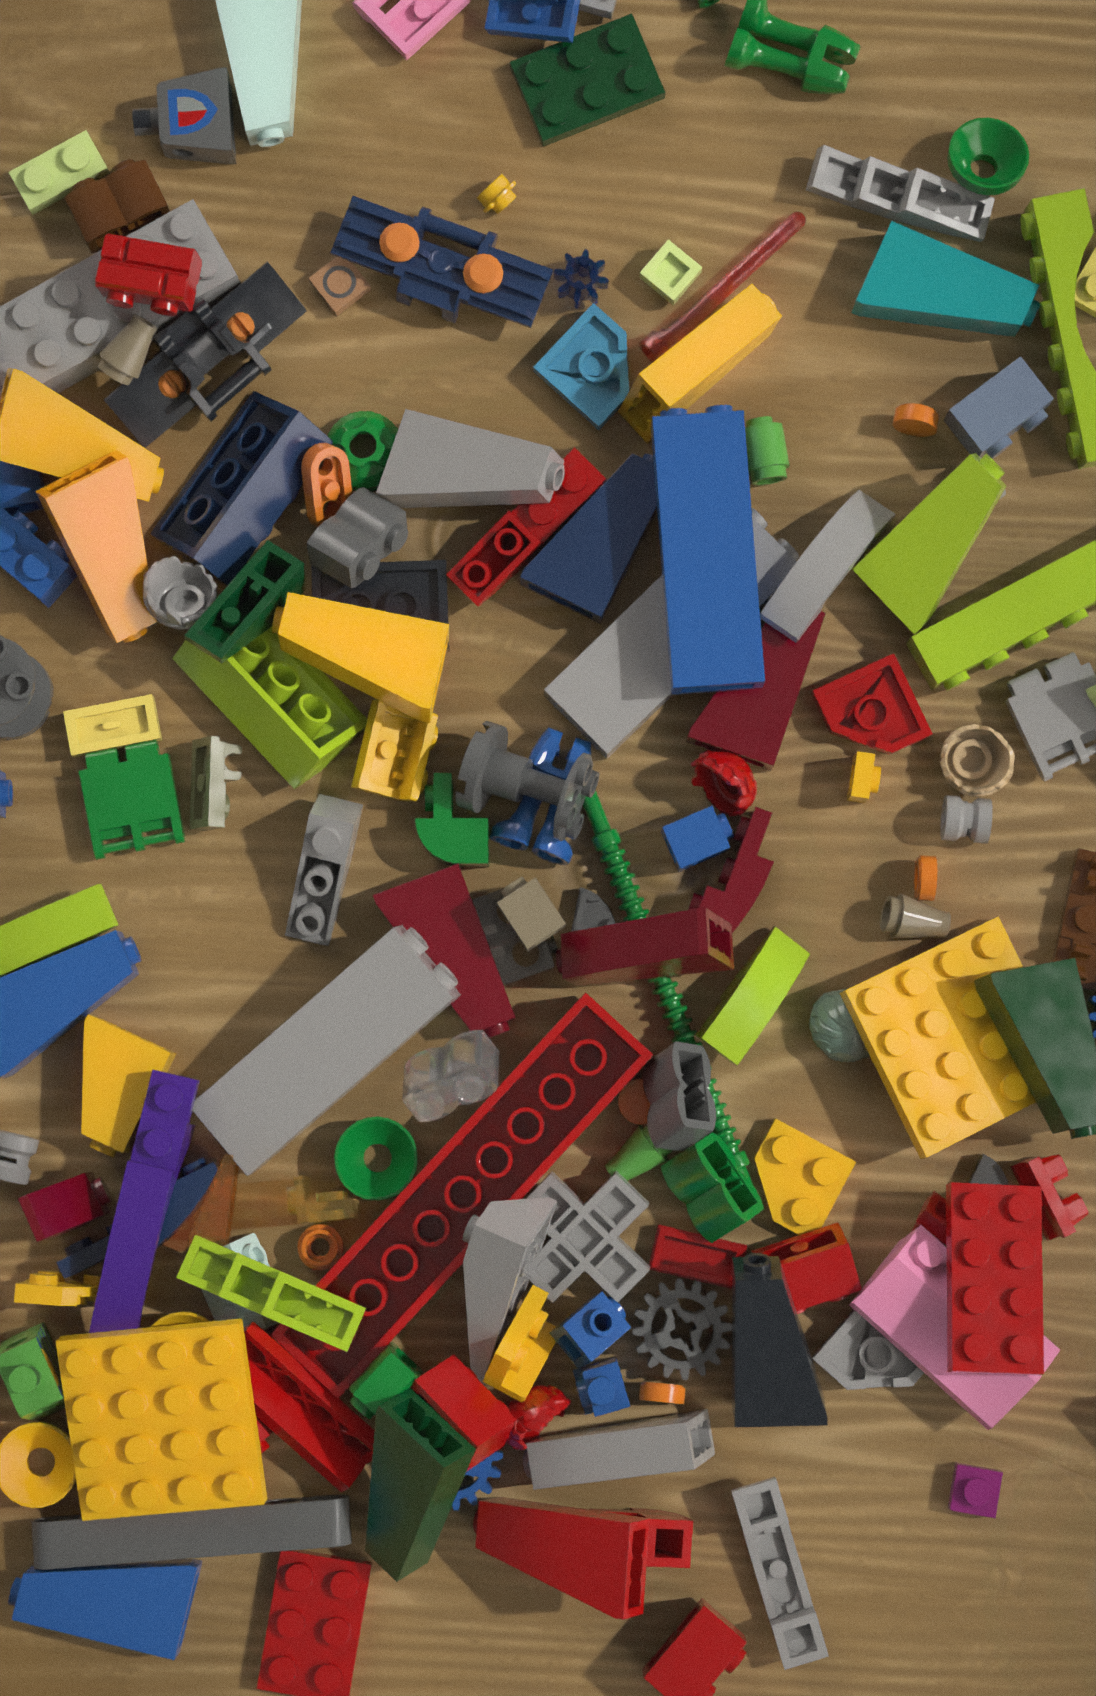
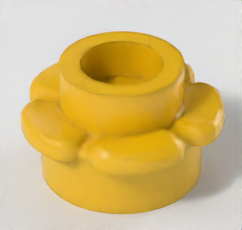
[476,173,517,215]

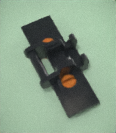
[103,261,307,448]

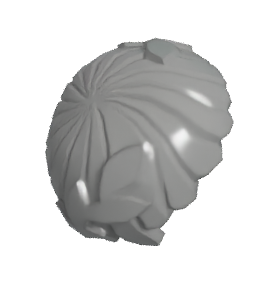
[143,556,217,630]

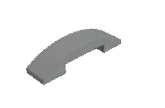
[760,490,896,643]
[731,1477,829,1670]

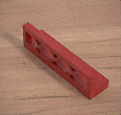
[244,1321,375,1493]

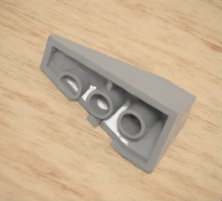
[462,1197,557,1385]

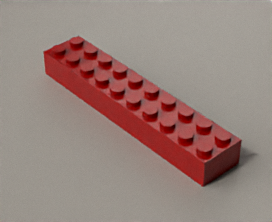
[270,992,653,1399]

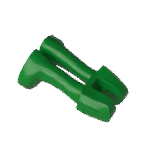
[724,0,861,95]

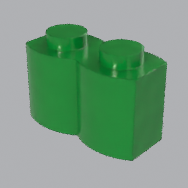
[661,1132,764,1243]
[349,1342,424,1420]

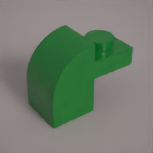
[415,773,489,867]

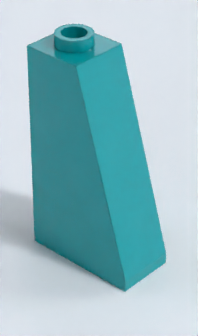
[851,221,1040,337]

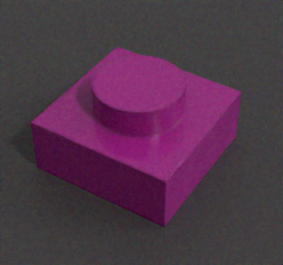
[948,1462,1003,1519]

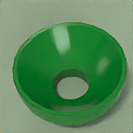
[947,117,1029,195]
[328,411,398,492]
[334,1116,418,1201]

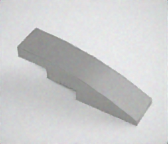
[806,145,995,242]

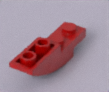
[446,447,607,607]

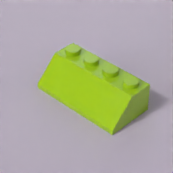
[172,627,367,789]

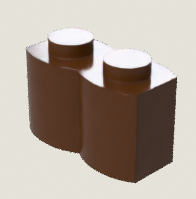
[65,159,170,254]

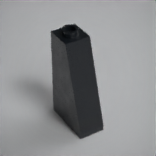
[732,1253,828,1427]

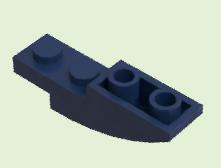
[56,1157,223,1279]

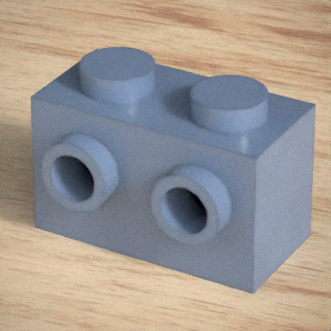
[944,356,1054,459]

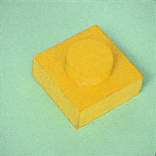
[847,751,881,803]

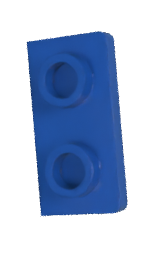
[484,0,580,43]

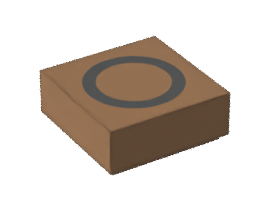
[308,257,371,317]

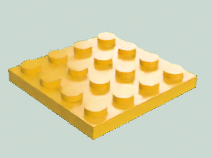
[840,916,1036,1159]
[55,1318,268,1521]

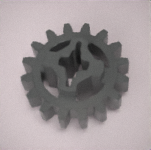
[632,1278,732,1380]

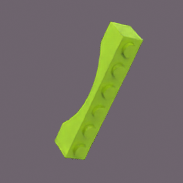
[1020,188,1096,469]

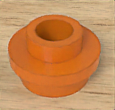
[297,1224,344,1270]

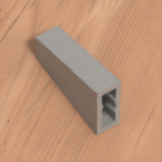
[376,409,565,508]
[523,1409,715,1490]

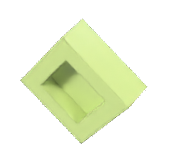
[639,239,702,305]

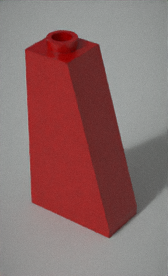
[473,1497,650,1620]

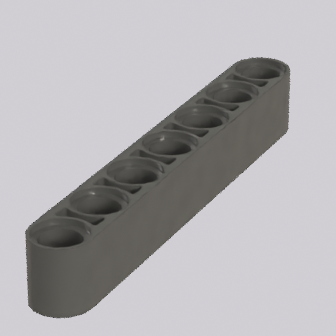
[31,1494,352,1570]

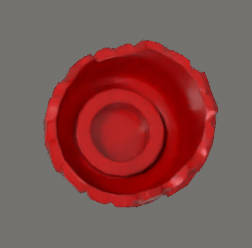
[690,750,757,816]
[506,1385,571,1450]

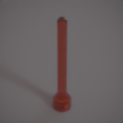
[639,211,806,363]

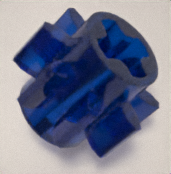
[554,249,609,309]

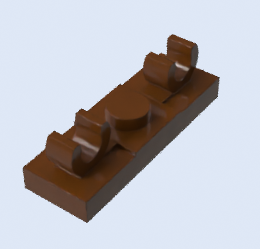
[1052,848,1096,991]

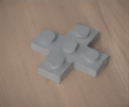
[525,1171,650,1303]

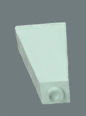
[215,0,302,147]

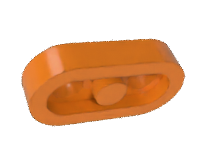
[301,443,352,528]

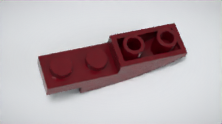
[680,807,774,976]

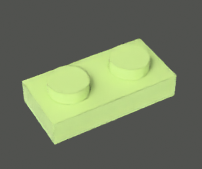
[9,130,110,215]

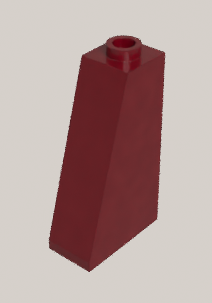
[686,611,826,771]
[373,863,516,1039]
[556,907,734,986]

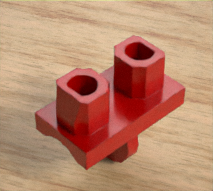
[1010,1154,1089,1241]

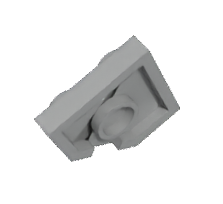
[812,1309,924,1390]

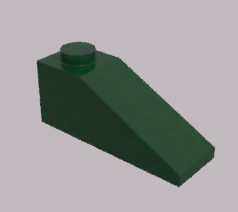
[184,540,305,663]

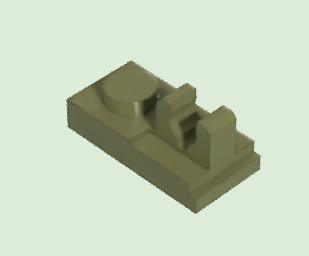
[189,736,242,831]

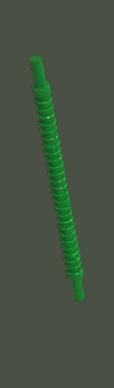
[583,791,753,1184]

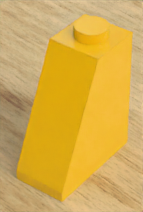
[81,1014,176,1157]

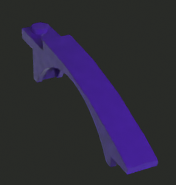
[89,1070,200,1333]

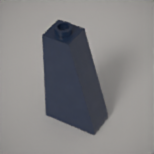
[520,453,657,624]

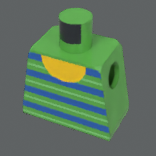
[0,1322,65,1421]

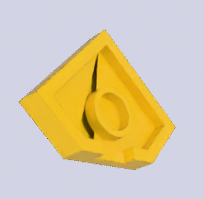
[753,1118,856,1235]
[14,1271,101,1306]

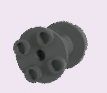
[0,635,54,740]
[456,721,600,841]

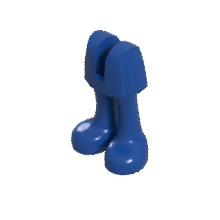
[490,727,591,865]

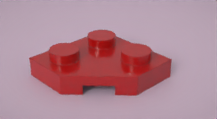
[811,653,933,755]

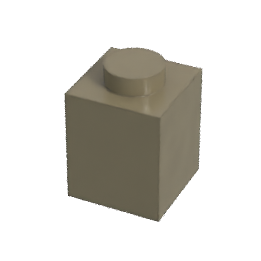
[497,877,566,952]

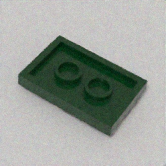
[510,13,666,147]

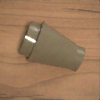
[98,314,157,385]
[880,894,951,939]

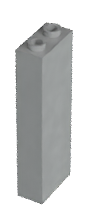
[544,507,799,759]
[192,925,461,1176]

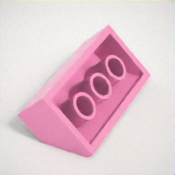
[849,1225,1060,1430]

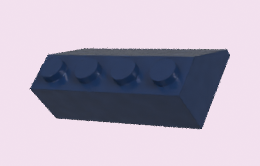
[150,391,333,586]

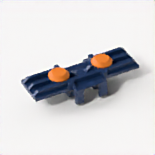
[330,196,553,328]

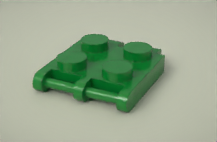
[79,740,186,860]

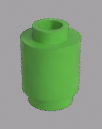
[745,416,790,486]

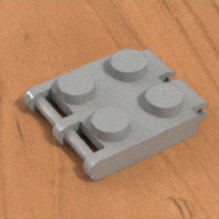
[1005,652,1096,782]

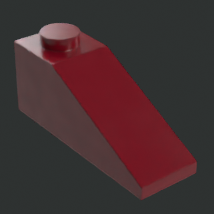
[18,1172,112,1242]

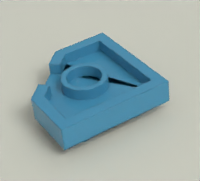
[533,303,629,430]

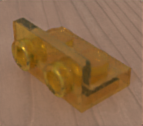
[287,1175,360,1224]

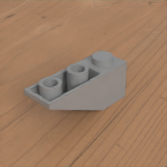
[285,794,363,946]

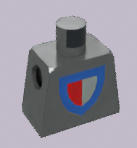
[132,67,237,164]

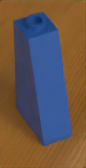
[0,930,142,1079]
[8,1558,203,1660]

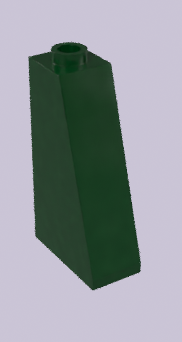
[974,958,1096,1139]
[365,1388,476,1582]

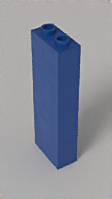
[651,405,765,694]

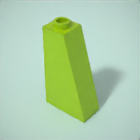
[852,453,1007,635]

